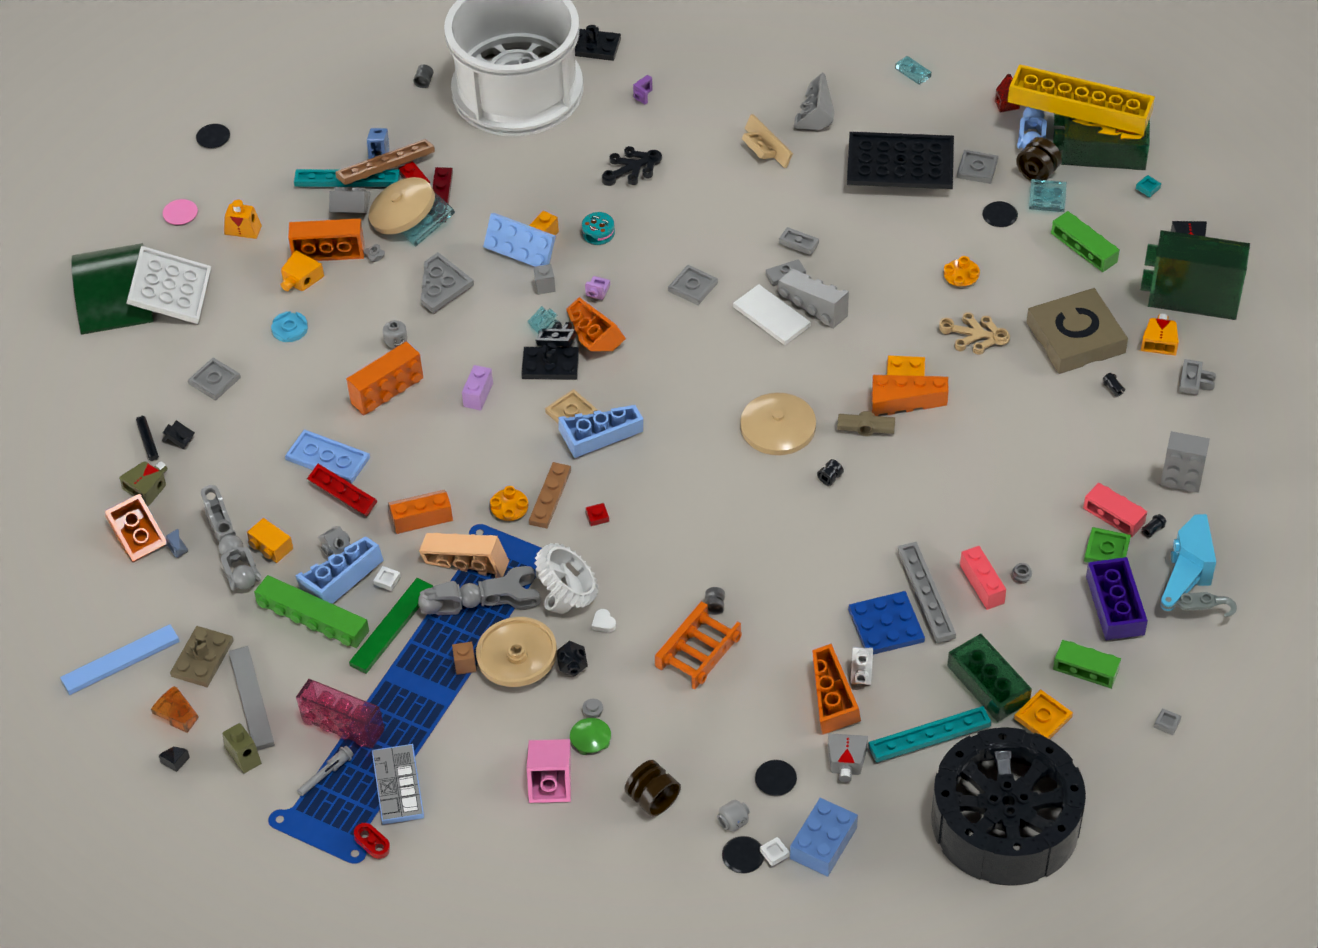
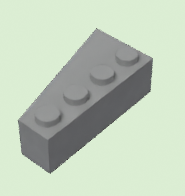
[778,269,849,329]

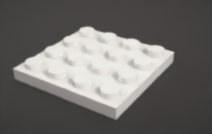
[126,246,211,324]

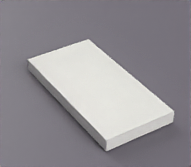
[733,284,811,345]

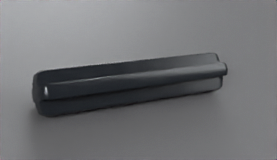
[136,415,159,461]

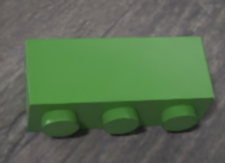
[1053,640,1121,689]

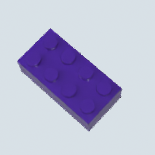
[1086,557,1148,640]

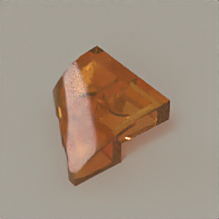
[151,686,199,733]

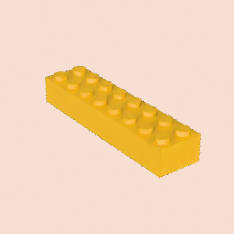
[1008,64,1155,135]

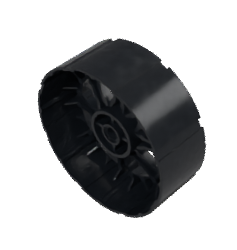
[931,727,1086,885]

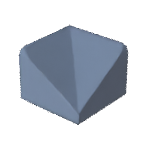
[166,529,188,558]

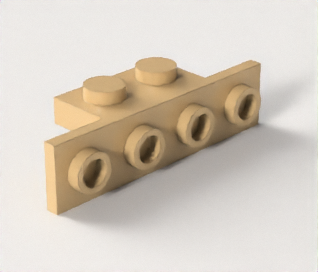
[742,114,793,168]

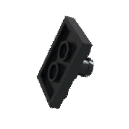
[575,25,621,61]
[522,343,579,380]

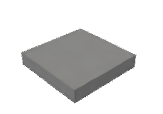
[957,150,998,184]
[668,265,718,305]
[188,358,241,400]

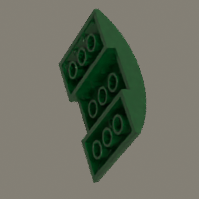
[71,243,154,335]

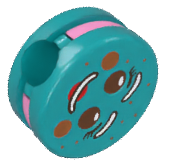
[582,212,615,245]

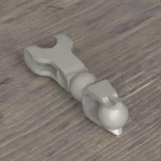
[201,485,261,591]
[418,566,541,615]

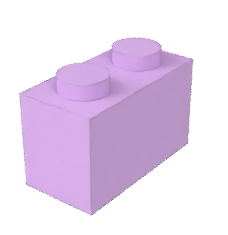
[462,365,493,410]

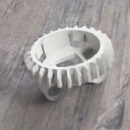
[534,543,599,614]

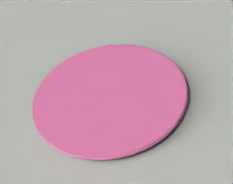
[163,199,198,225]

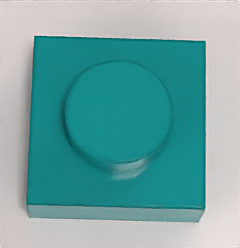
[1136,175,1161,197]

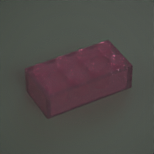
[296,679,385,748]

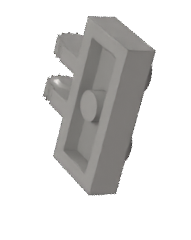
[1179,359,1216,394]

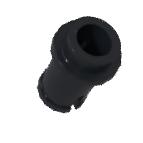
[1103,373,1125,397]
[1142,514,1167,538]

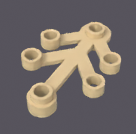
[939,312,1010,355]

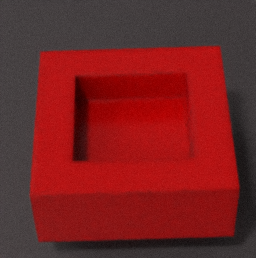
[585,503,609,526]

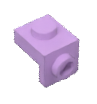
[585,276,610,300]

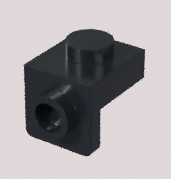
[162,420,195,449]

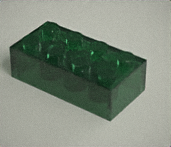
[947,633,1032,722]

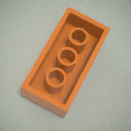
[288,218,365,261]
[346,341,423,415]

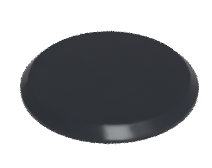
[196,124,230,148]
[982,201,1018,227]
[755,760,797,796]
[722,836,764,873]

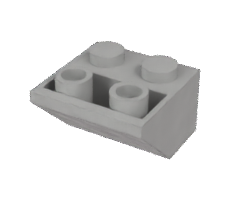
[329,187,370,213]

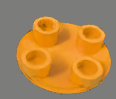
[944,256,980,286]
[490,486,529,521]

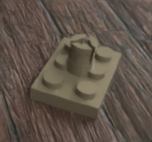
[170,626,234,688]

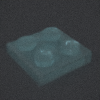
[1029,179,1067,212]

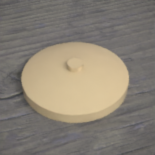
[369,177,435,234]
[741,393,816,455]
[476,617,557,687]

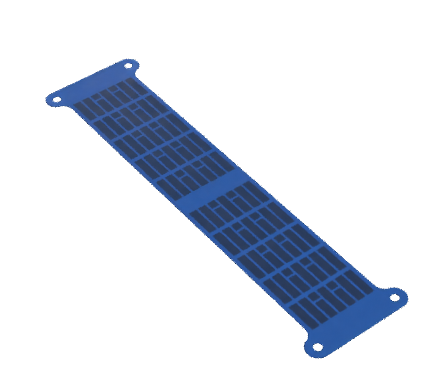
[268,524,542,864]

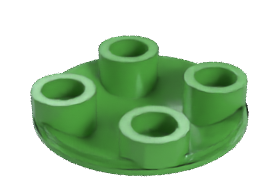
[570,718,611,755]

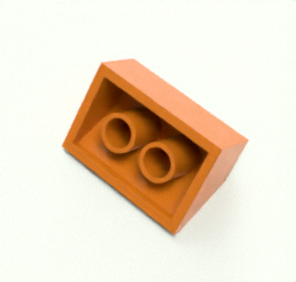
[388,490,453,534]

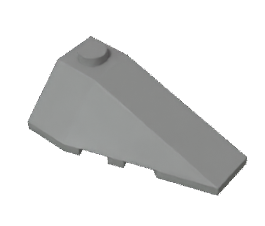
[794,72,834,130]

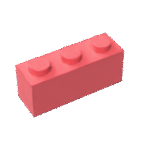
[1083,482,1147,537]
[960,546,1006,610]

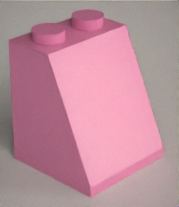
[527,739,571,803]

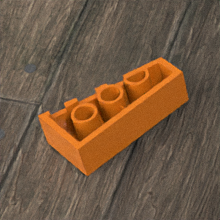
[872,375,949,416]
[812,644,861,735]

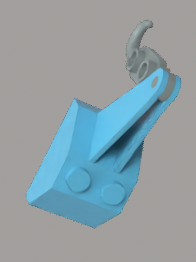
[1160,514,1237,617]

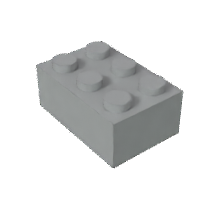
[1160,431,1210,493]

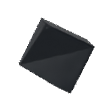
[159,746,190,772]

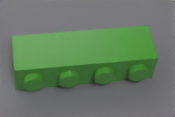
[1051,211,1120,272]

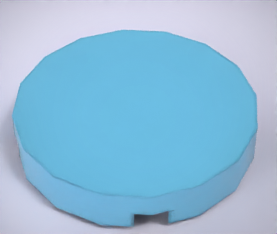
[271,311,308,342]

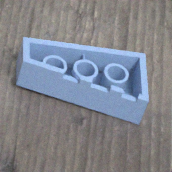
[558,405,643,458]
[295,536,384,604]

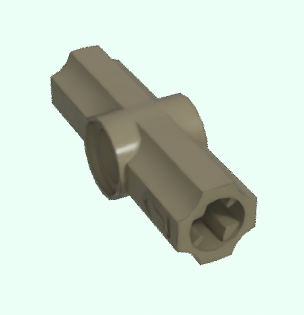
[837,411,895,436]

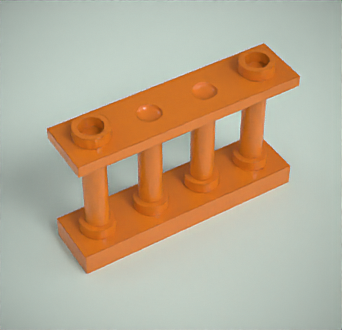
[655,601,742,689]

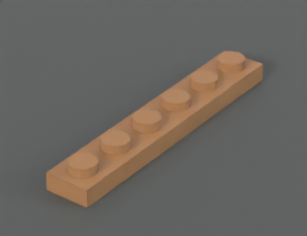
[336,139,435,185]

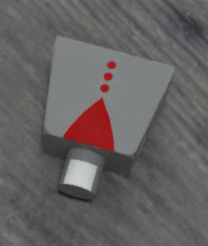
[828,733,868,782]

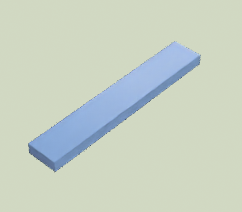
[60,624,180,695]

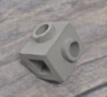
[318,526,351,556]

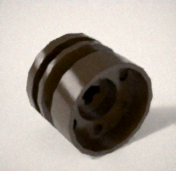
[624,760,681,817]

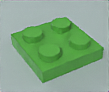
[1084,527,1131,563]

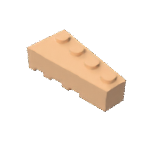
[419,533,509,578]

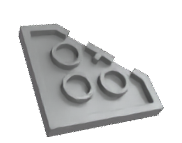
[421,253,474,313]

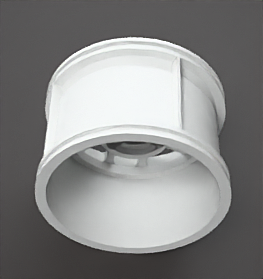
[444,0,583,136]

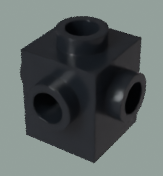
[557,640,588,676]

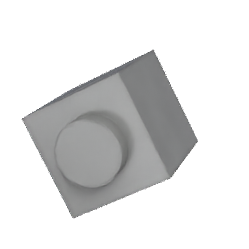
[533,264,556,295]

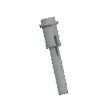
[297,746,354,796]

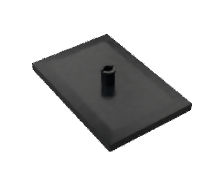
[847,132,954,189]

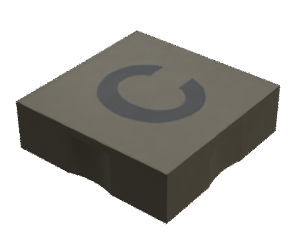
[1026,288,1128,374]

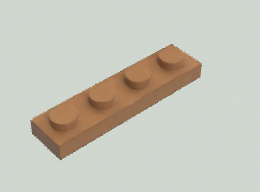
[529,462,571,529]

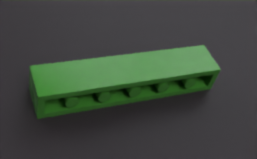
[254,575,369,649]

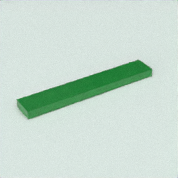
[349,578,433,674]

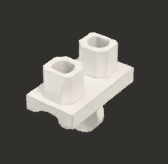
[851,647,873,685]

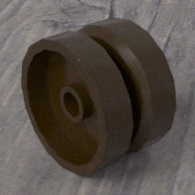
[1016,137,1062,183]

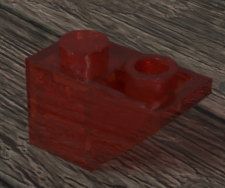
[995,74,1020,112]

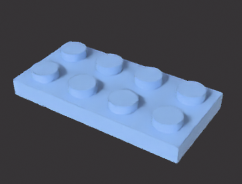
[483,213,556,267]

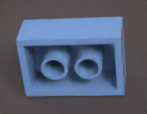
[790,798,858,877]

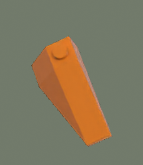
[566,297,626,351]

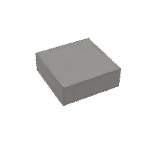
[1154,708,1182,735]

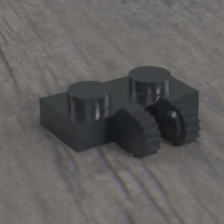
[535,322,577,347]

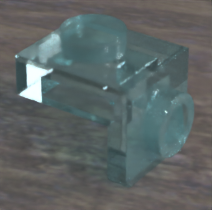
[527,306,559,334]

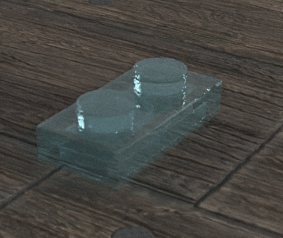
[895,56,932,85]

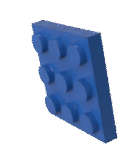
[848,591,925,655]

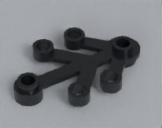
[602,146,662,186]

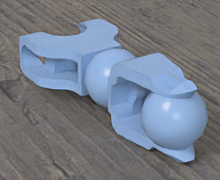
[1017,107,1047,149]

